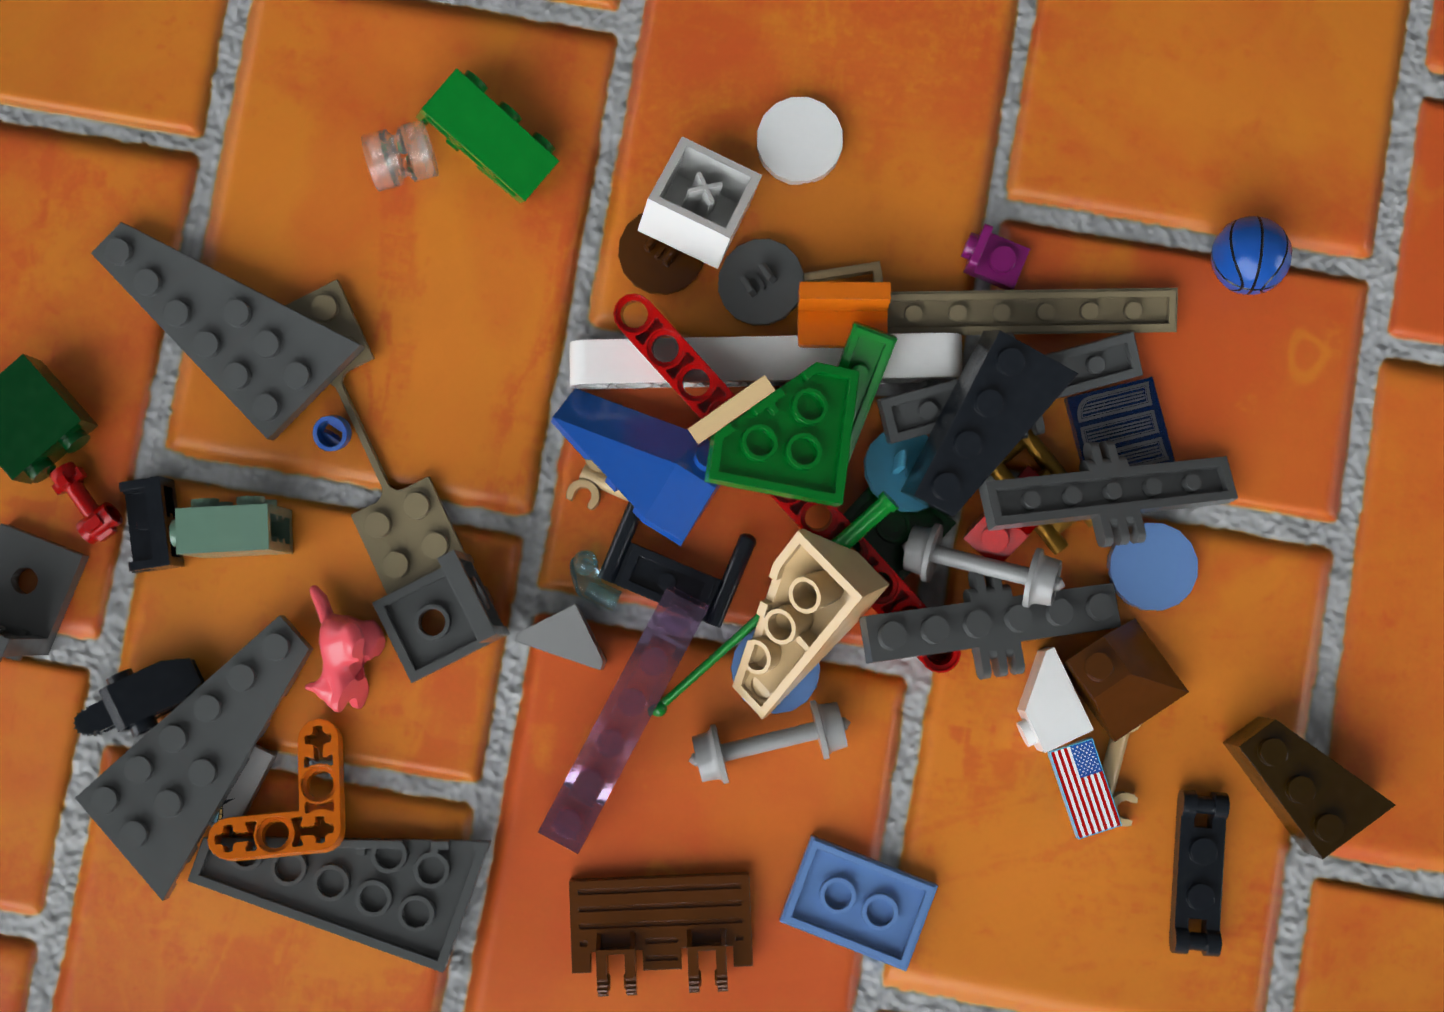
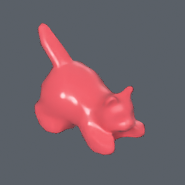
[305,585,386,712]

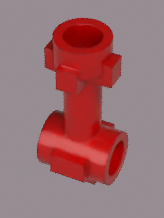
[49,461,123,544]

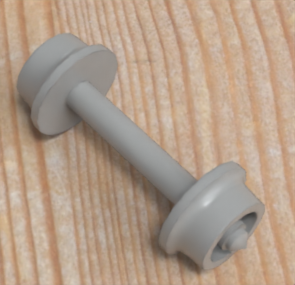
[901,523,1065,608]
[689,700,851,784]

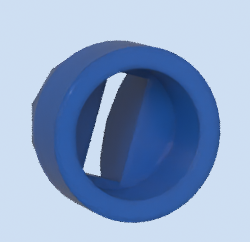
[313,415,352,451]

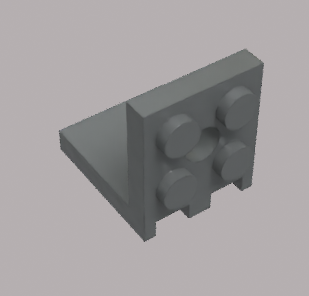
[0,523,89,662]
[372,550,510,683]

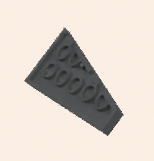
[91,222,366,440]
[75,615,314,901]

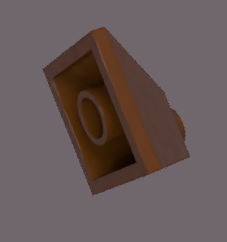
[1063,619,1189,742]

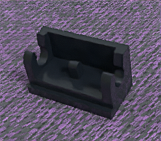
[119,476,185,574]

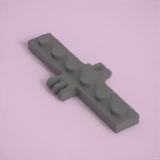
[877,332,1143,444]
[979,440,1238,548]
[859,572,1121,680]

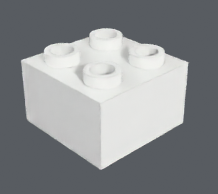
[637,137,762,269]

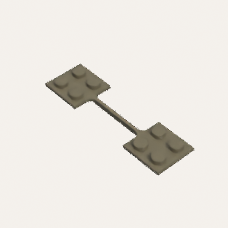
[285,280,465,595]

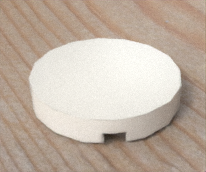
[757,97,843,185]

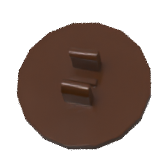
[618,213,704,295]

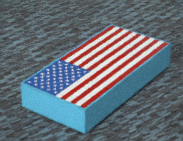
[1047,737,1122,839]

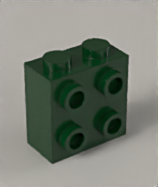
[0,354,98,484]

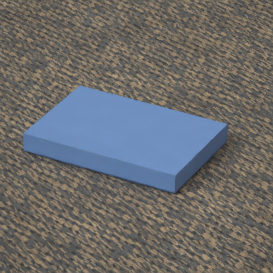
[779,835,938,971]

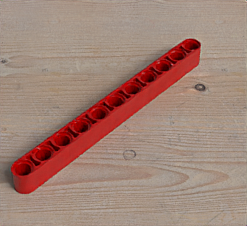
[613,293,961,673]

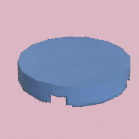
[1107,523,1198,611]

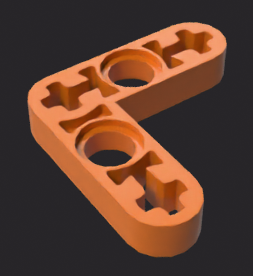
[207,719,346,861]

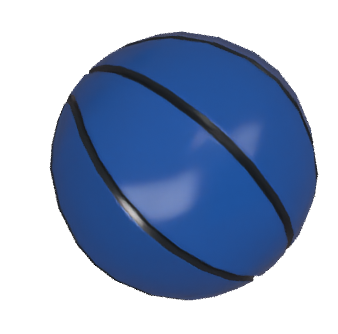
[1211,216,1293,295]

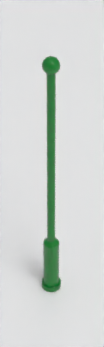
[650,491,899,717]

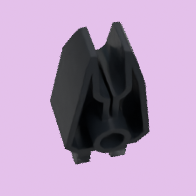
[73,658,205,737]

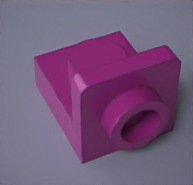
[961,223,1030,290]

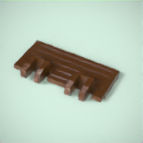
[569,872,753,997]

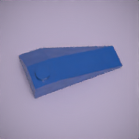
[551,389,721,546]

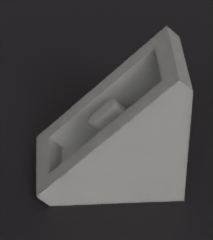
[515,604,607,670]

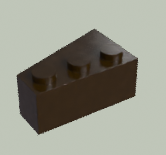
[1223,717,1395,859]

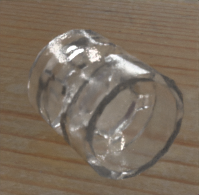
[361,119,439,192]

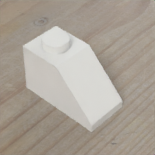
[1016,647,1094,753]

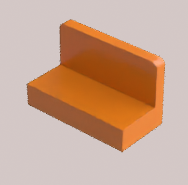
[798,282,891,348]

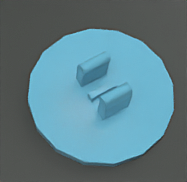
[863,432,929,512]

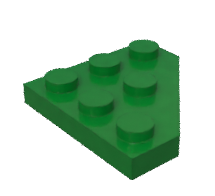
[704,362,860,507]

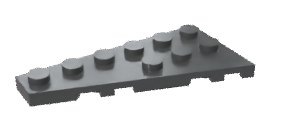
[187,836,492,973]

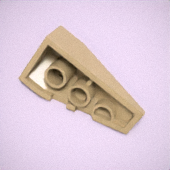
[732,529,889,719]

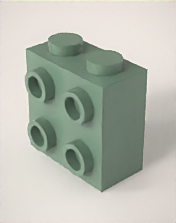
[169,496,293,558]

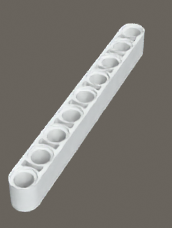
[569,333,963,390]

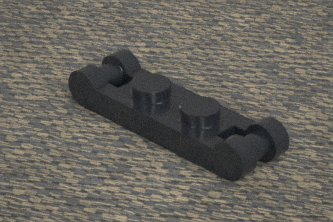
[1169,789,1230,957]

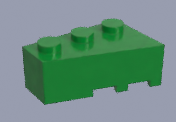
[416,68,559,203]

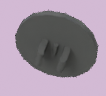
[718,239,804,326]

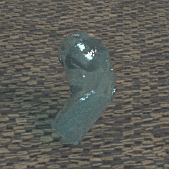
[569,550,622,611]

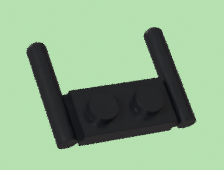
[597,502,756,628]

